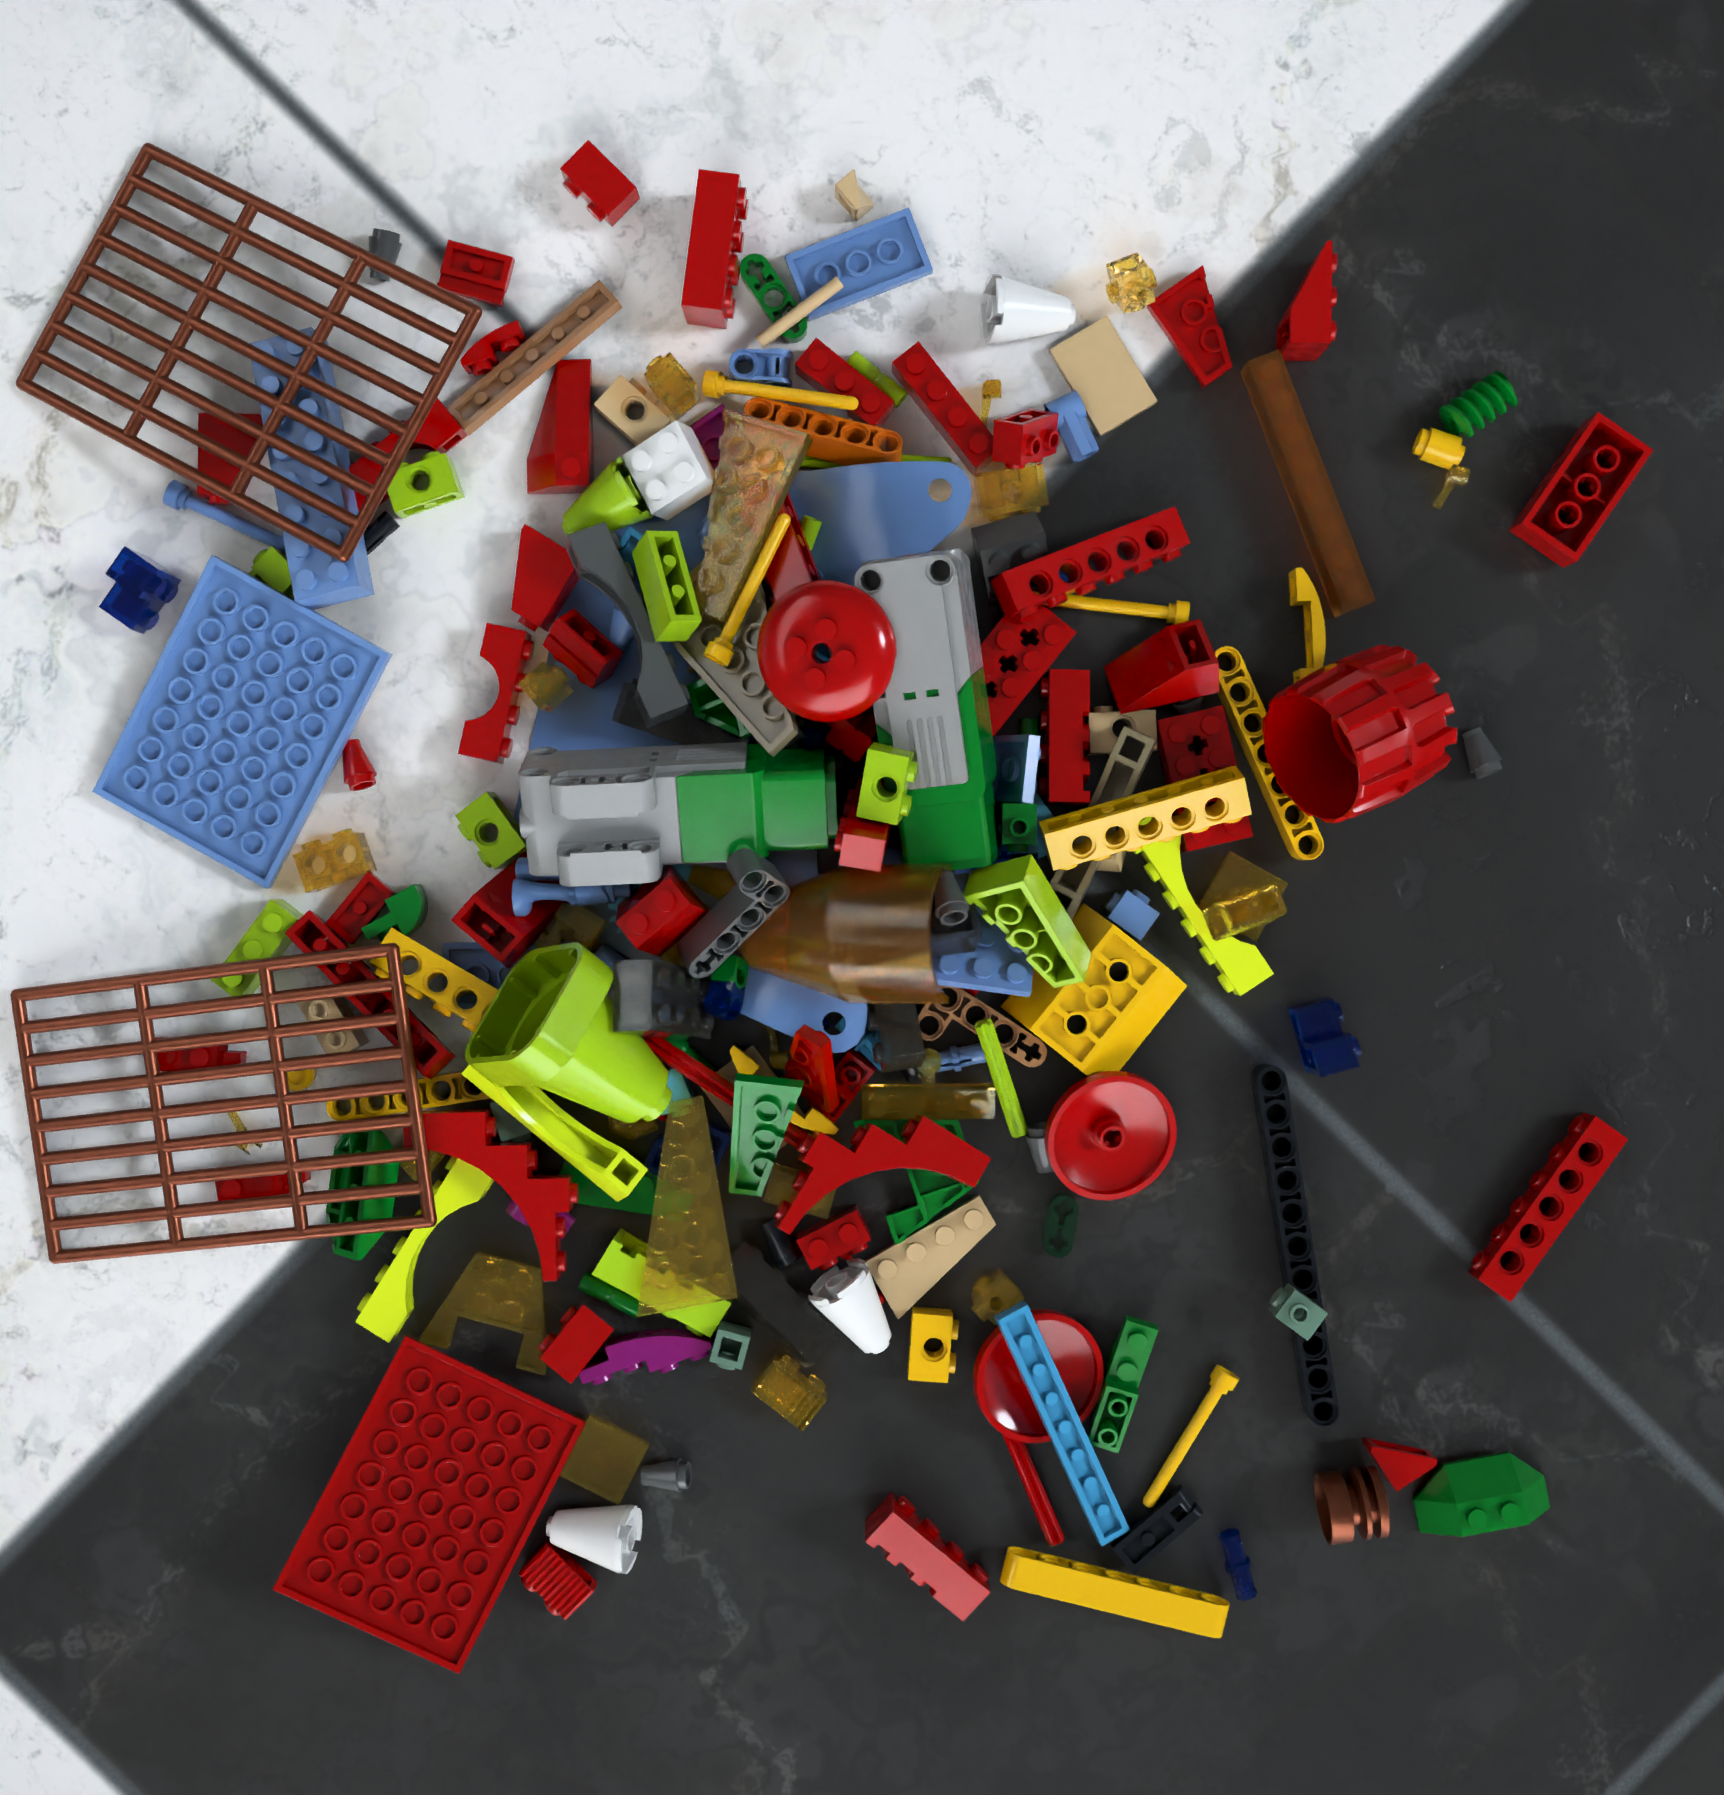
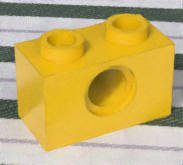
[907,1306,959,1383]

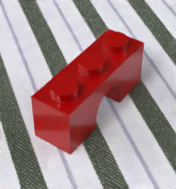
[795,338,895,427]

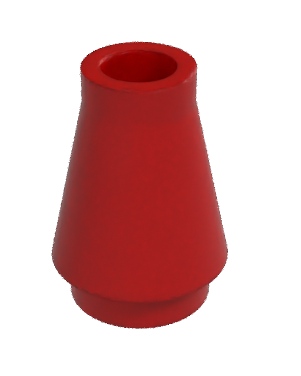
[342,739,377,791]

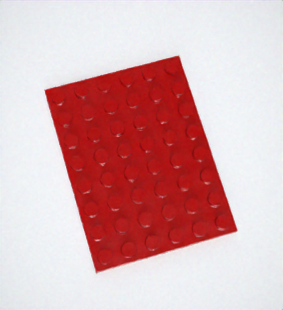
[272,1334,586,1674]

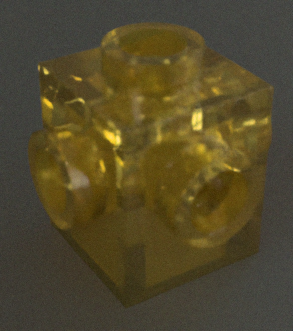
[1106,252,1157,314]
[970,1268,1024,1325]

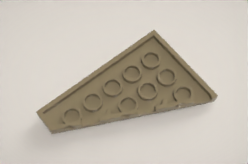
[648,523,799,757]

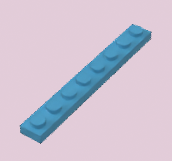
[994,1300,1130,1546]

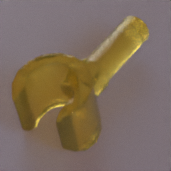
[979,379,1001,426]
[1433,465,1470,510]
[765,1025,789,1069]
[228,1112,262,1155]

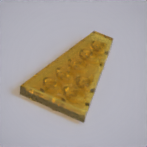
[695,408,813,624]
[637,1095,738,1317]

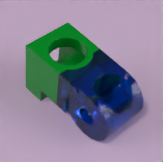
[704,955,750,1021]

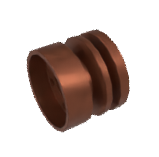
[1314,1465,1390,1545]

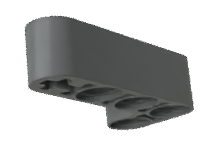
[677,848,790,978]

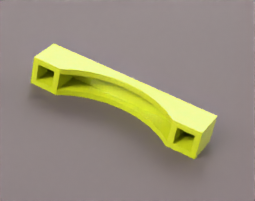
[1133,817,1274,996]
[461,1064,648,1202]
[355,1156,494,1343]

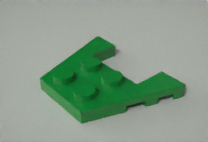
[853,1118,979,1245]

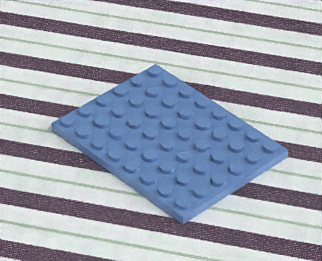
[92,555,393,889]

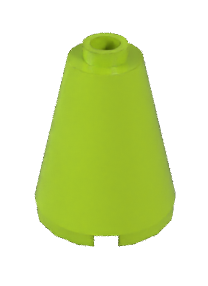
[561,456,655,535]

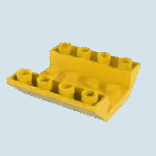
[1000,903,1187,1076]

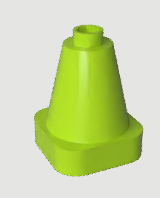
[465,942,672,1123]

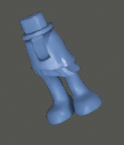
[512,857,633,917]

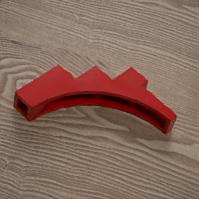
[403,1109,579,1281]
[773,1115,992,1235]

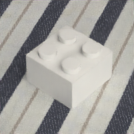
[622,420,722,521]

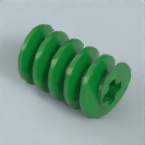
[1439,370,1518,438]

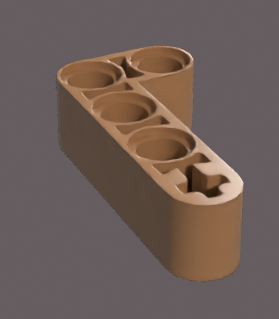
[914,985,1047,1067]

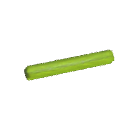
[975,1018,1028,1138]

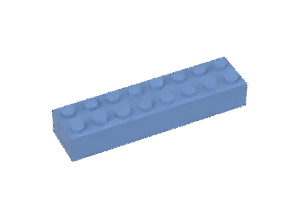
[249,327,375,610]

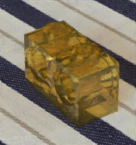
[293,828,377,893]

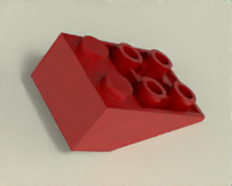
[1276,240,1338,361]
[1104,619,1219,715]
[451,852,568,969]

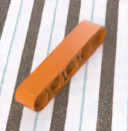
[744,397,903,466]

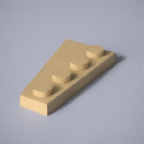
[865,1194,996,1320]

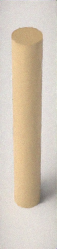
[755,276,844,348]

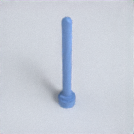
[163,480,286,553]

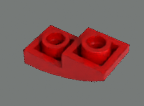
[460,320,527,376]
[807,1048,876,1123]

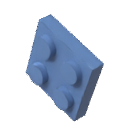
[992,734,1041,804]

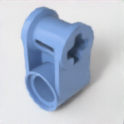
[729,348,793,388]

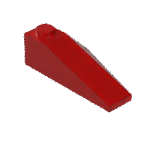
[527,359,594,494]

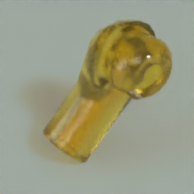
[608,1116,659,1140]

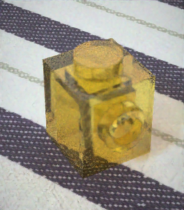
[518,661,574,713]

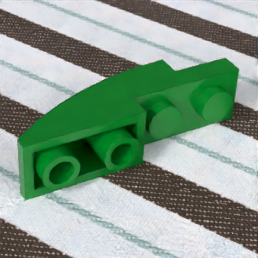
[1087,1315,1159,1453]

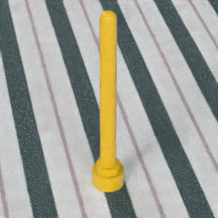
[702,370,859,410]
[703,513,791,667]
[1033,591,1190,625]
[1143,1364,1240,1508]

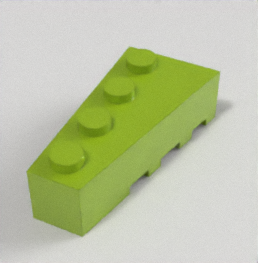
[963,854,1092,988]
[591,1228,734,1338]

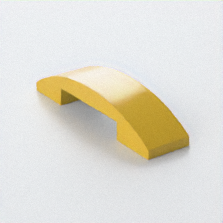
[1289,567,1326,683]
[729,1044,839,1135]

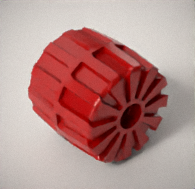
[1262,645,1458,823]

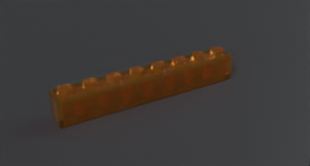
[1240,349,1376,618]

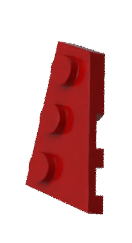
[1146,265,1233,388]
[782,1024,839,1113]

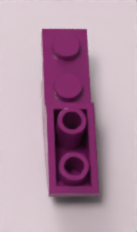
[579,1329,715,1385]

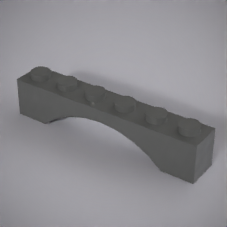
[565,522,690,728]

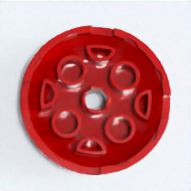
[757,580,897,722]

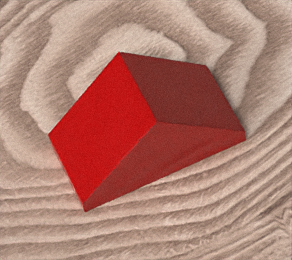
[1362,1437,1438,1492]

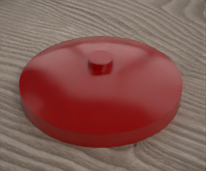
[1044,1071,1177,1201]
[973,1309,1104,1443]

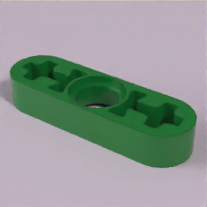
[740,253,808,343]

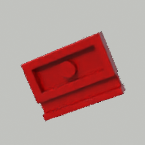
[437,240,515,308]

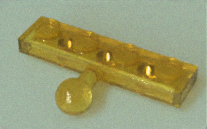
[862,1048,995,1120]

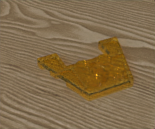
[419,1251,548,1375]

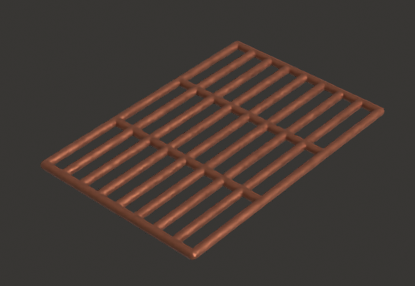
[16,143,482,562]
[10,943,437,1264]

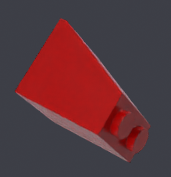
[615,865,709,957]

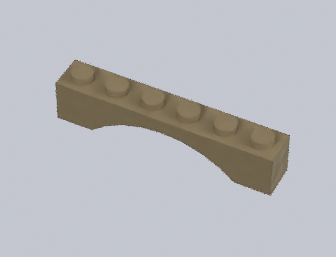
[1050,726,1158,920]

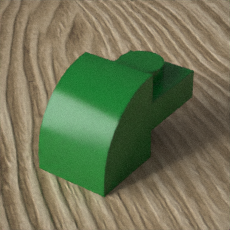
[361,884,428,942]

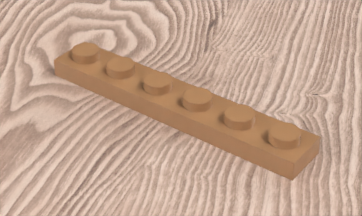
[446,280,622,436]

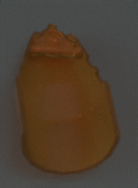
[737,863,955,1004]

